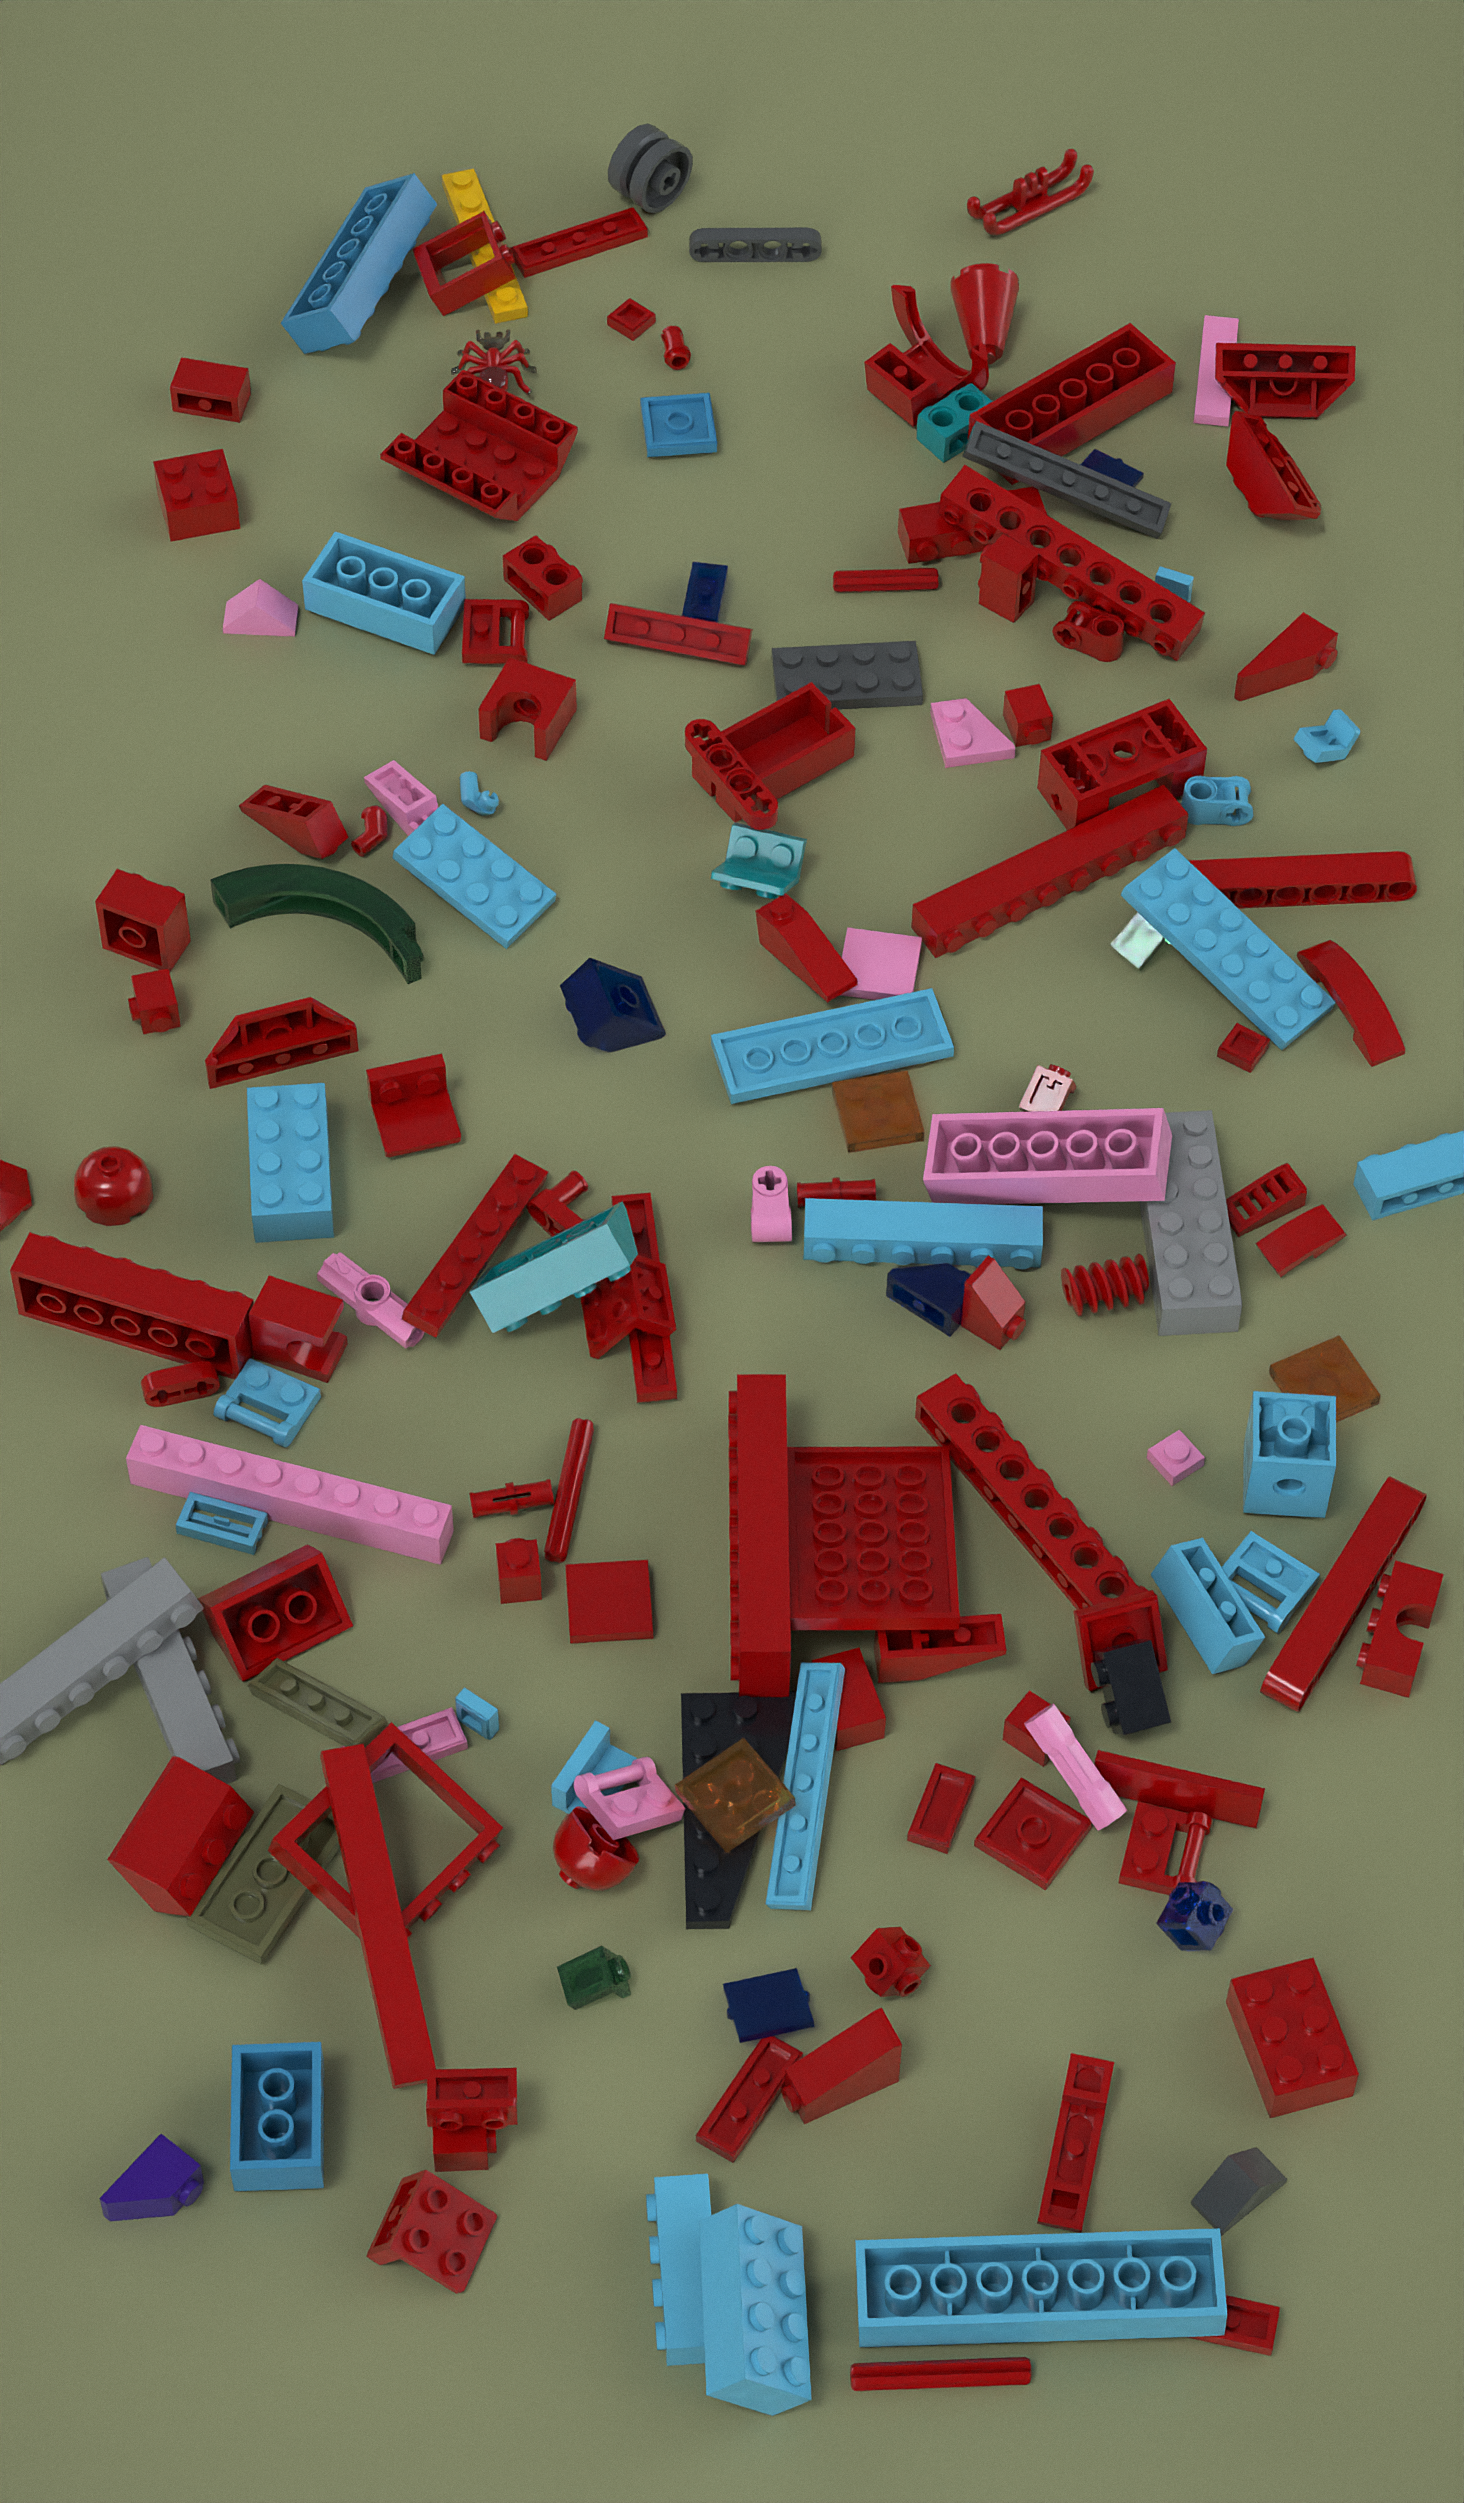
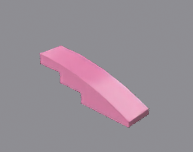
[364,760,438,836]

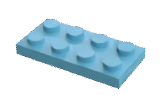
[392,804,556,949]

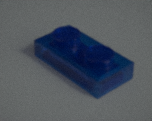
[682,562,728,622]

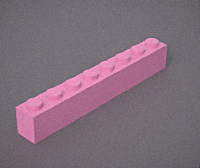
[126,1425,454,1565]

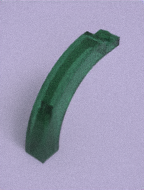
[210,864,424,985]

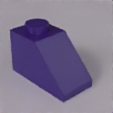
[99,2134,204,2222]

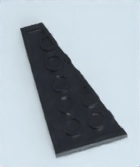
[681,1691,797,1930]

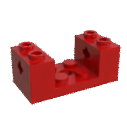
[1037,698,1207,830]

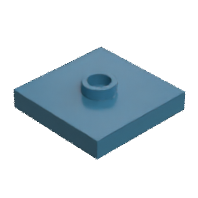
[640,393,717,457]

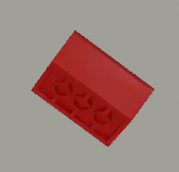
[380,370,578,521]

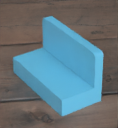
[551,1720,637,1814]

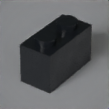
[1091,1639,1171,1735]

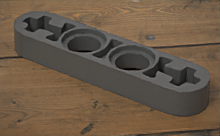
[689,227,822,262]

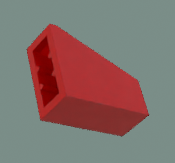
[781,2007,902,2124]

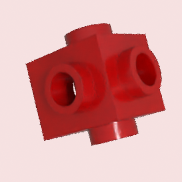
[850,1926,931,1997]

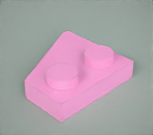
[930,698,1015,768]

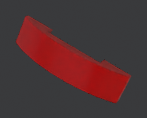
[1297,940,1406,1067]
[1037,2053,1114,2233]

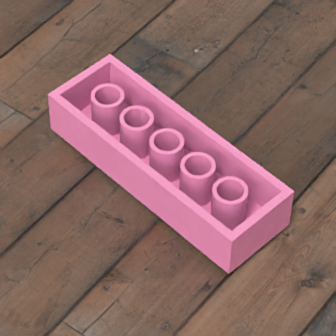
[923,1108,1172,1204]

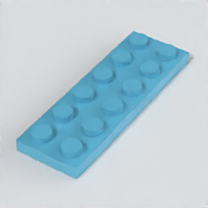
[1121,848,1336,1050]
[711,988,954,1104]

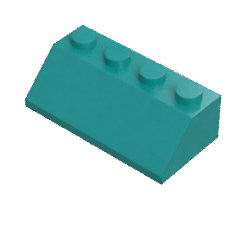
[470,1202,638,1333]

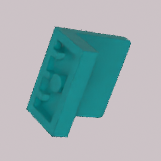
[711,822,807,899]

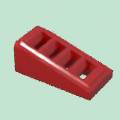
[1226,1163,1307,1237]

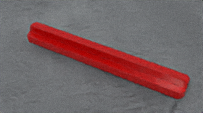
[544,1418,594,1563]
[850,2357,1032,2391]

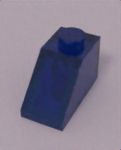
[886,1263,971,1337]

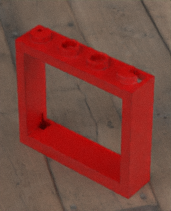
[268,1722,503,1940]

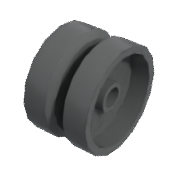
[608,123,693,213]

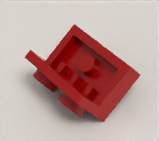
[426,2068,518,2131]

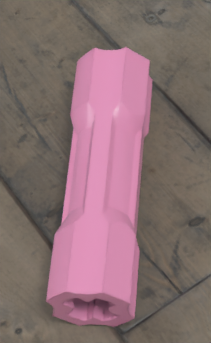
[1024,1703,1127,1831]

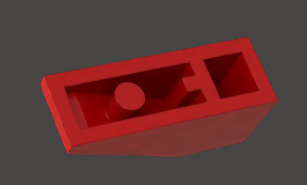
[1234,612,1338,702]
[239,785,349,859]
[755,893,858,1003]
[873,1614,1007,1683]

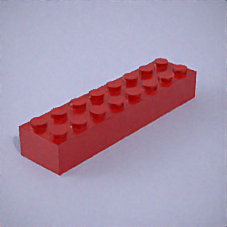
[728,1374,791,1697]

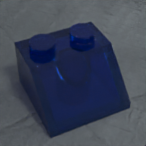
[560,957,666,1053]

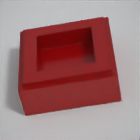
[607,298,656,341]
[1217,1023,1270,1073]

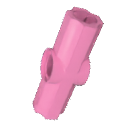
[317,1252,425,1349]

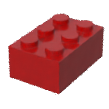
[1226,1957,1359,2118]

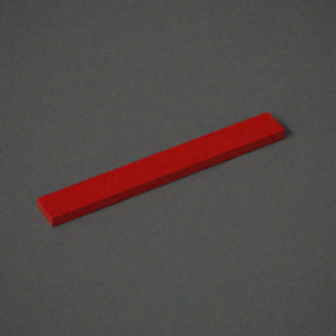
[320,1744,436,2089]

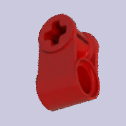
[1052,601,1124,662]

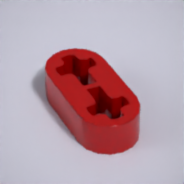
[141,1361,220,1407]

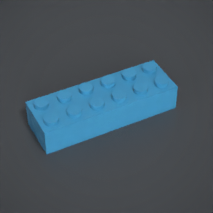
[281,173,437,354]

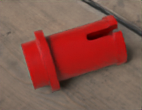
[660,326,691,370]

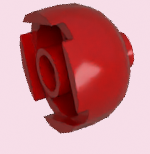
[74,1146,153,1226]
[553,1806,640,1891]

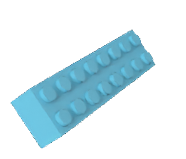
[855,2228,1227,2348]

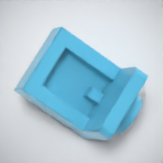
[1293,709,1360,763]

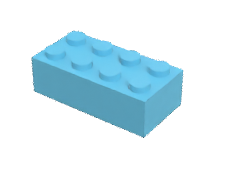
[302,531,466,655]
[247,1083,334,1243]
[699,2204,811,2416]

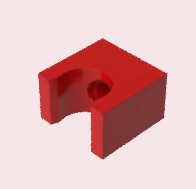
[478,657,577,761]
[248,1275,348,1383]

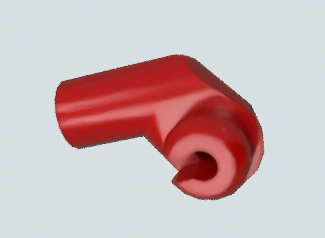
[351,805,388,857]

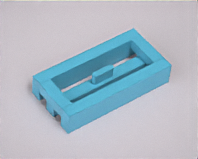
[175,1492,268,1555]

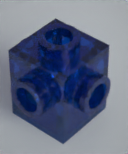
[1156,1881,1234,1951]

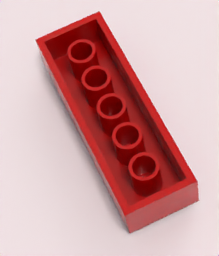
[968,323,1176,485]
[10,1232,254,1380]

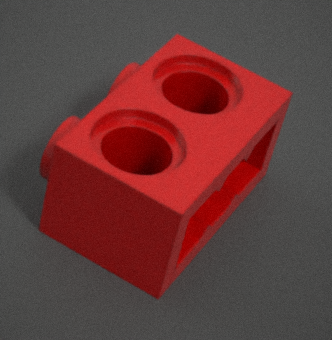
[503,535,583,621]

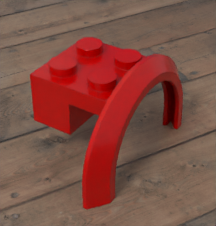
[864,284,989,427]

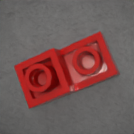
[1255,1204,1347,1278]

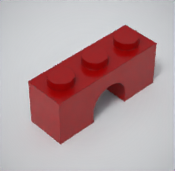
[1356,1560,1444,1698]

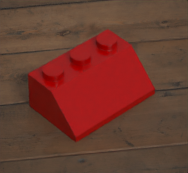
[198,1544,353,1682]
[107,1756,254,1917]

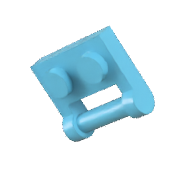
[213,1358,321,1448]
[1222,1531,1320,1634]

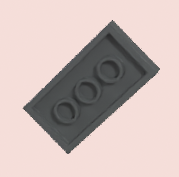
[771,641,923,710]

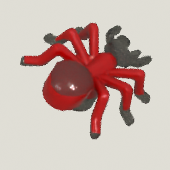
[451,329,537,396]

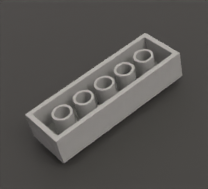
[1139,1110,1242,1336]

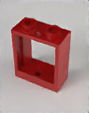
[412,211,516,316]

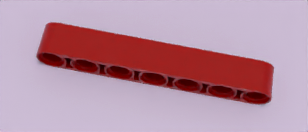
[1188,851,1417,909]
[1260,1476,1427,1712]

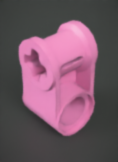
[751,1166,792,1243]

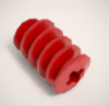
[1061,1253,1149,1317]

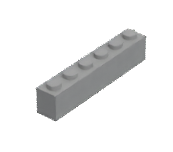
[0,1557,204,1765]
[101,1557,240,1784]

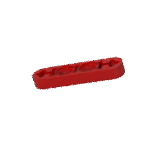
[684,719,778,830]

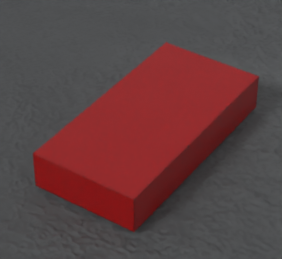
[907,1763,976,1854]

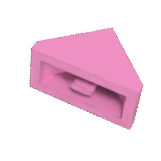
[223,579,299,637]

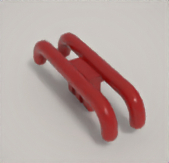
[967,149,1094,236]

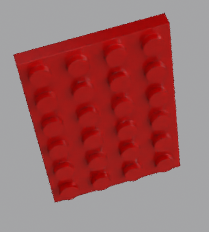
[787,1446,960,1630]

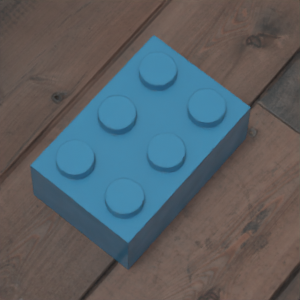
[230,2042,324,2191]

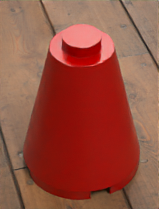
[950,263,1019,365]

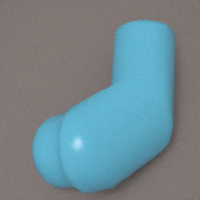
[459,771,499,816]

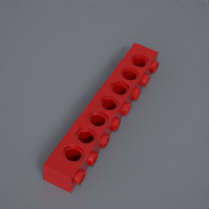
[938,465,1205,661]
[915,1373,1148,1610]

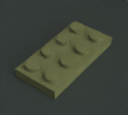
[187,1784,340,1964]

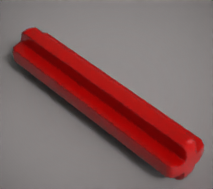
[833,568,939,592]

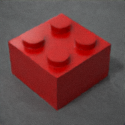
[153,449,240,542]
[95,869,191,972]

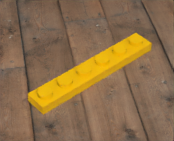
[441,168,528,324]

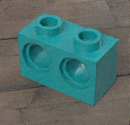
[916,383,993,463]

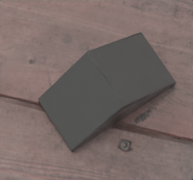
[1191,2147,1287,2236]

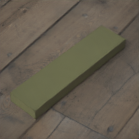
[248,1658,389,1747]

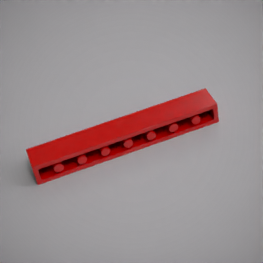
[911,784,1189,958]

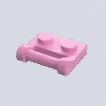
[574,1756,686,1840]

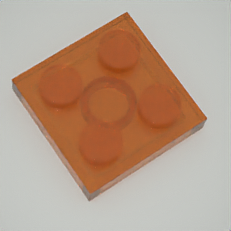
[832,1070,924,1153]
[1269,1335,1381,1423]
[675,1738,796,1853]

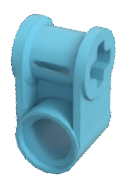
[1181,776,1253,826]

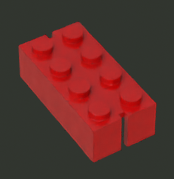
[692,682,856,822]

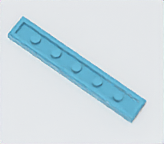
[766,1662,845,1910]

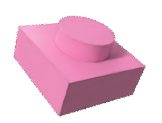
[1147,1430,1205,1486]

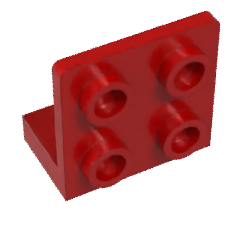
[366,1053,461,1157]
[581,1255,677,1359]
[366,2170,497,2294]

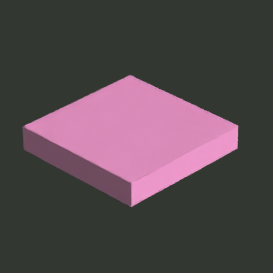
[841,927,922,1000]

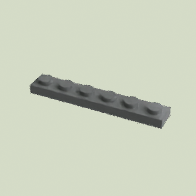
[962,421,1172,539]

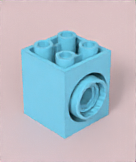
[1243,1391,1336,1518]

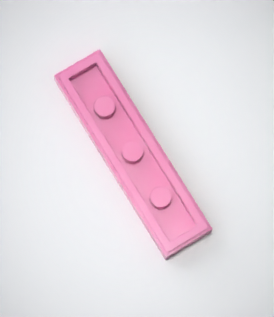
[1193,315,1239,426]

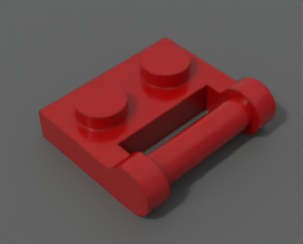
[462,599,529,664]
[1118,1802,1212,1899]

